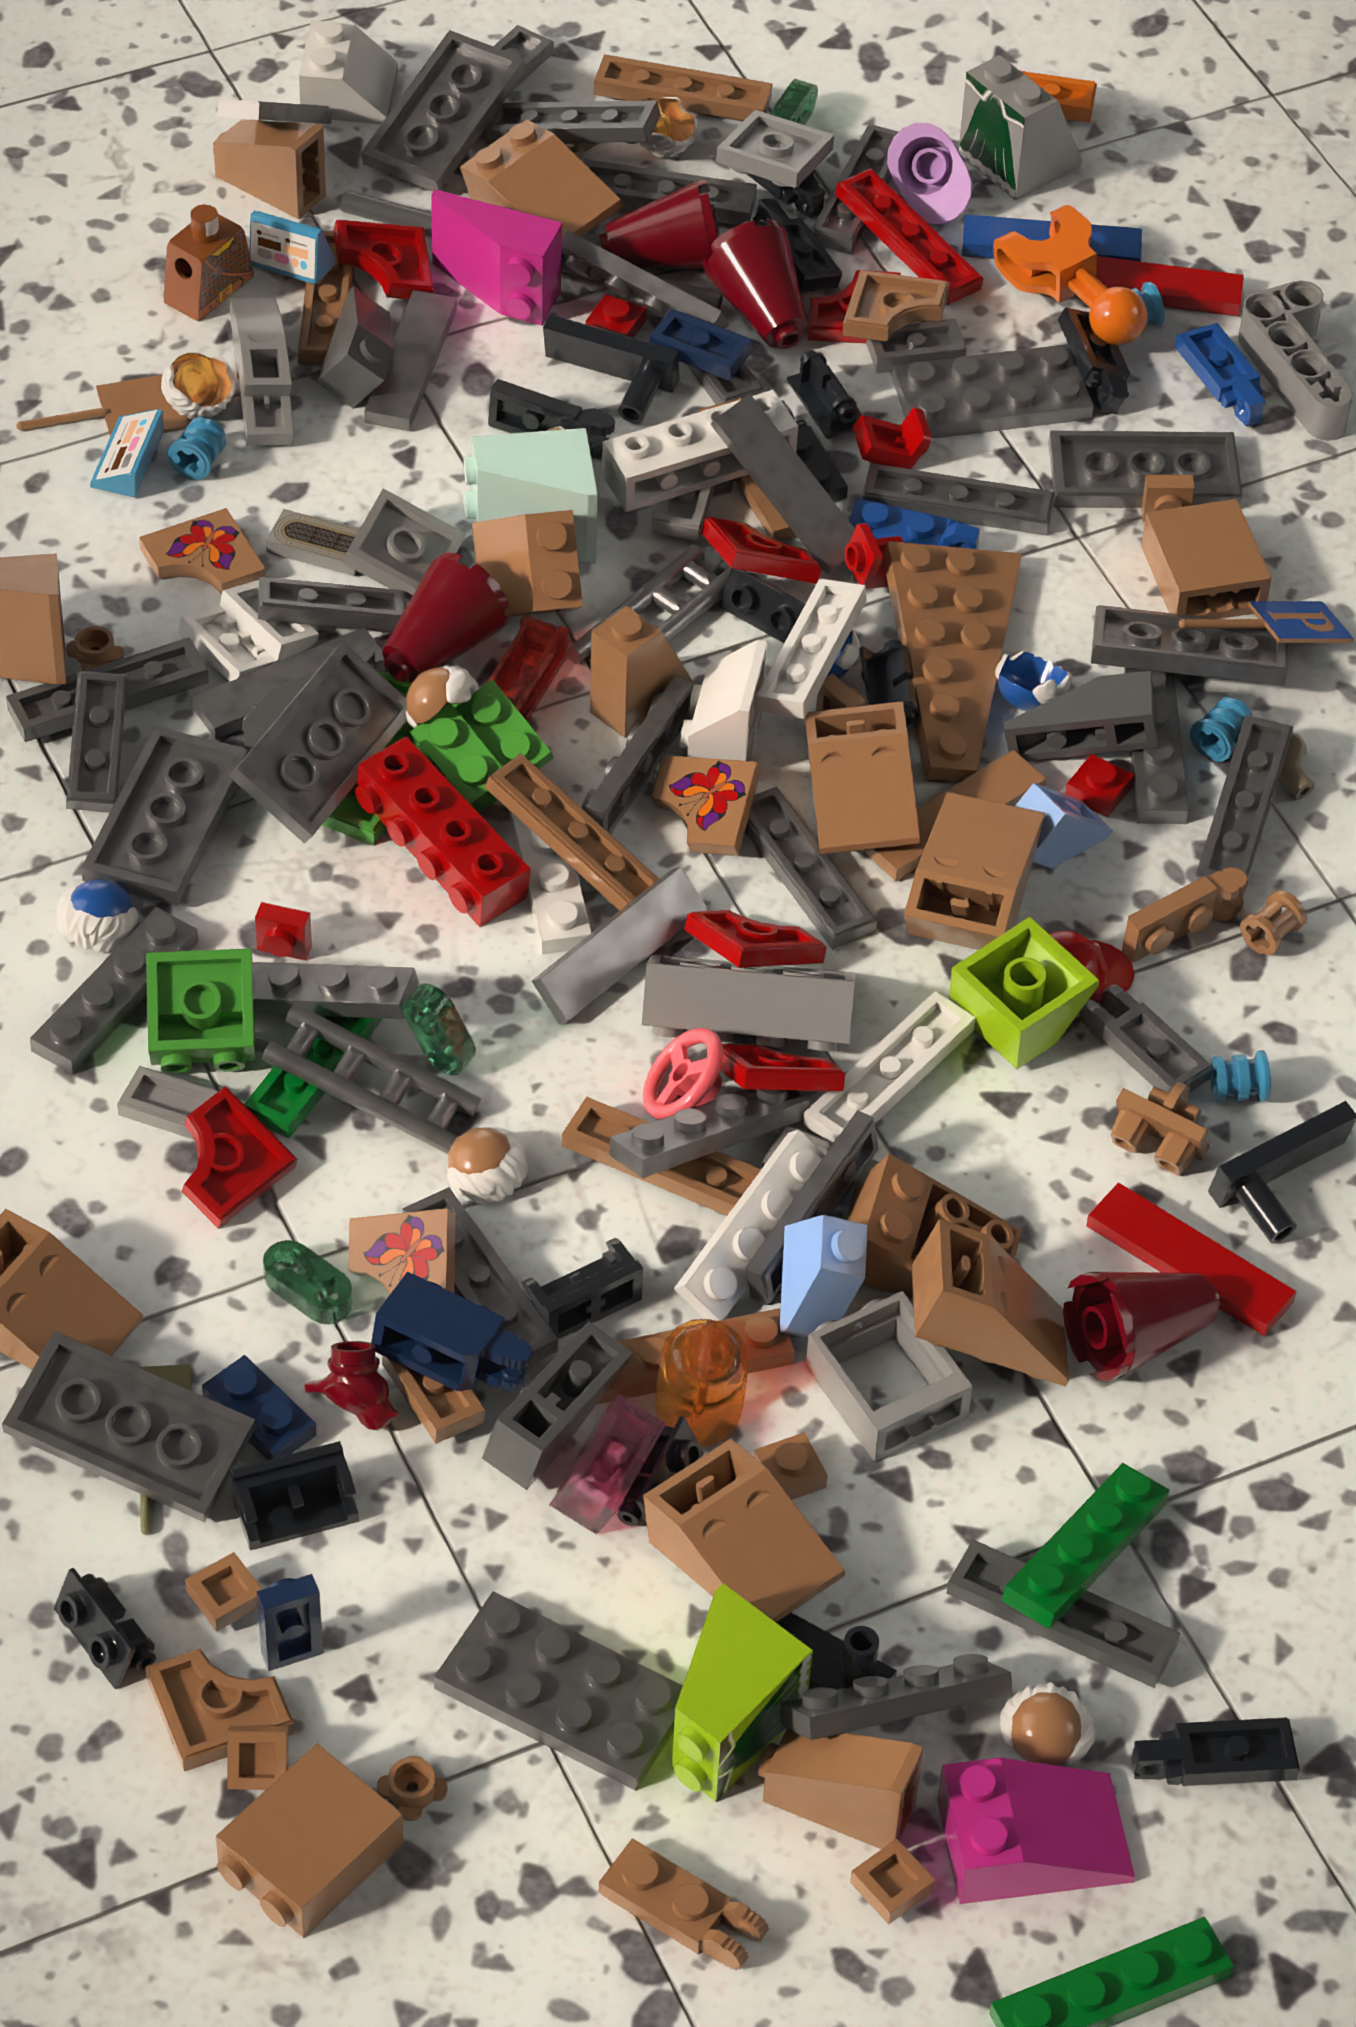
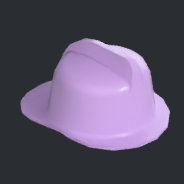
[887,123,972,224]

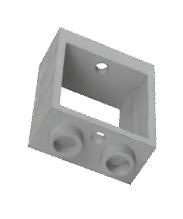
[806,1291,973,1462]

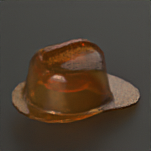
[655,1319,749,1446]

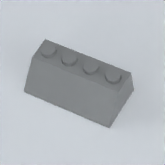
[641,954,856,1052]

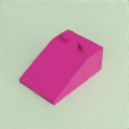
[431,189,562,325]
[937,1758,1135,1904]

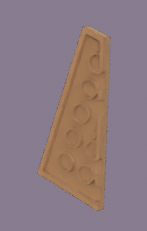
[882,541,1022,782]

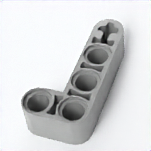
[1238,280,1353,441]

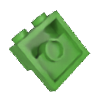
[410,679,554,814]
[146,948,256,1074]

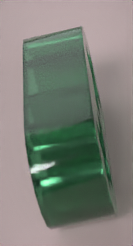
[770,78,818,125]
[402,983,476,1076]
[263,1240,353,1324]

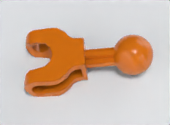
[993,205,1148,345]

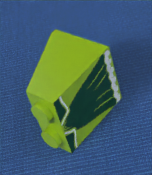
[672,1583,813,1802]

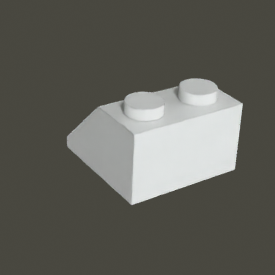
[299,20,398,124]
[680,640,767,761]

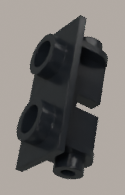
[787,350,862,439]
[719,568,806,643]
[859,639,919,728]
[616,1416,704,1526]
[53,1568,156,1689]

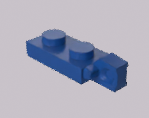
[1175,323,1266,427]
[849,498,980,549]

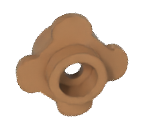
[66,626,124,671]
[377,1756,448,1821]

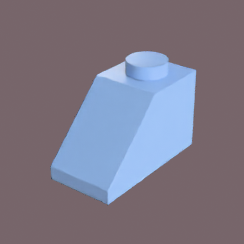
[1015,783,1113,869]
[779,1215,867,1338]

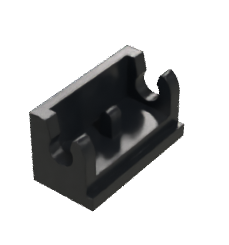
[521,1237,643,1340]
[231,1441,359,1551]

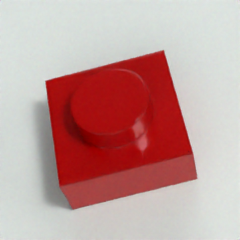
[585,294,646,338]
[1065,754,1134,818]
[255,902,312,961]

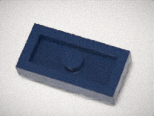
[649,308,752,381]
[202,1355,317,1460]
[256,1574,323,1671]

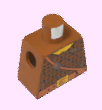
[163,204,254,322]

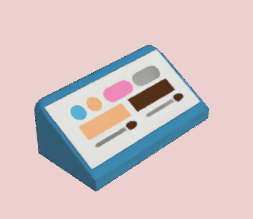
[249,210,336,284]
[90,409,164,498]

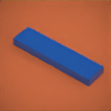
[962,214,1142,262]

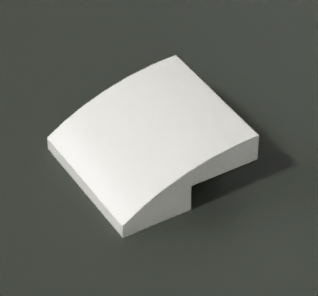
[178,580,319,681]

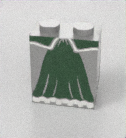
[958,55,1082,201]

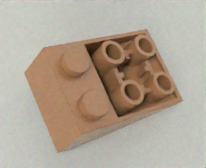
[805,701,920,854]
[904,792,1045,950]
[845,1153,1022,1298]
[0,1209,143,1370]
[912,1219,1069,1387]
[643,1439,845,1622]

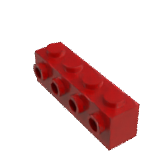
[355,737,531,927]

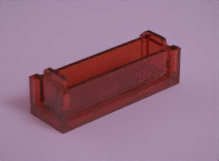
[486,614,569,722]

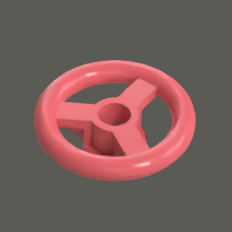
[643,1028,723,1120]

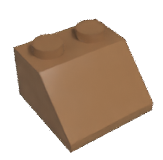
[472,510,583,616]

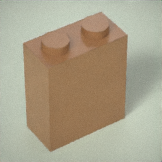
[1141,499,1272,619]
[216,1743,404,1938]

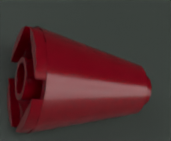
[599,179,720,269]
[702,219,808,349]
[382,553,510,683]
[1063,1272,1220,1381]

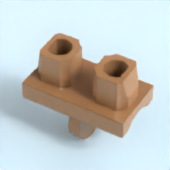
[1111,1081,1210,1176]

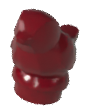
[304,1341,399,1431]

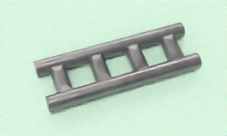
[566,545,731,664]
[262,1003,481,1154]

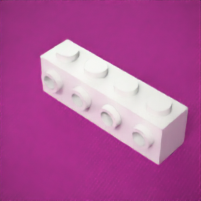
[602,390,798,512]

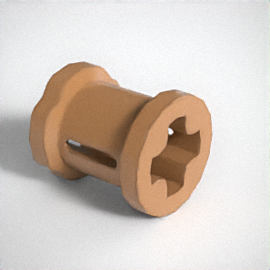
[1240,890,1307,955]

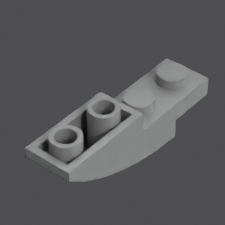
[229,298,294,445]

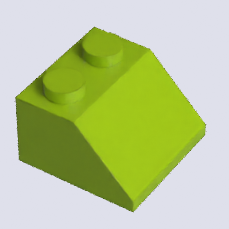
[949,917,1099,1069]

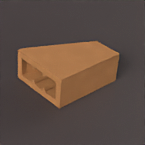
[213,119,326,219]
[590,606,693,738]
[758,1728,924,1849]

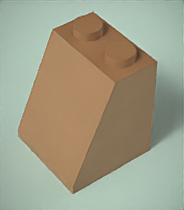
[0,553,67,685]

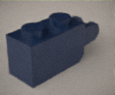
[371,1271,533,1393]

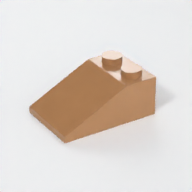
[460,119,623,237]

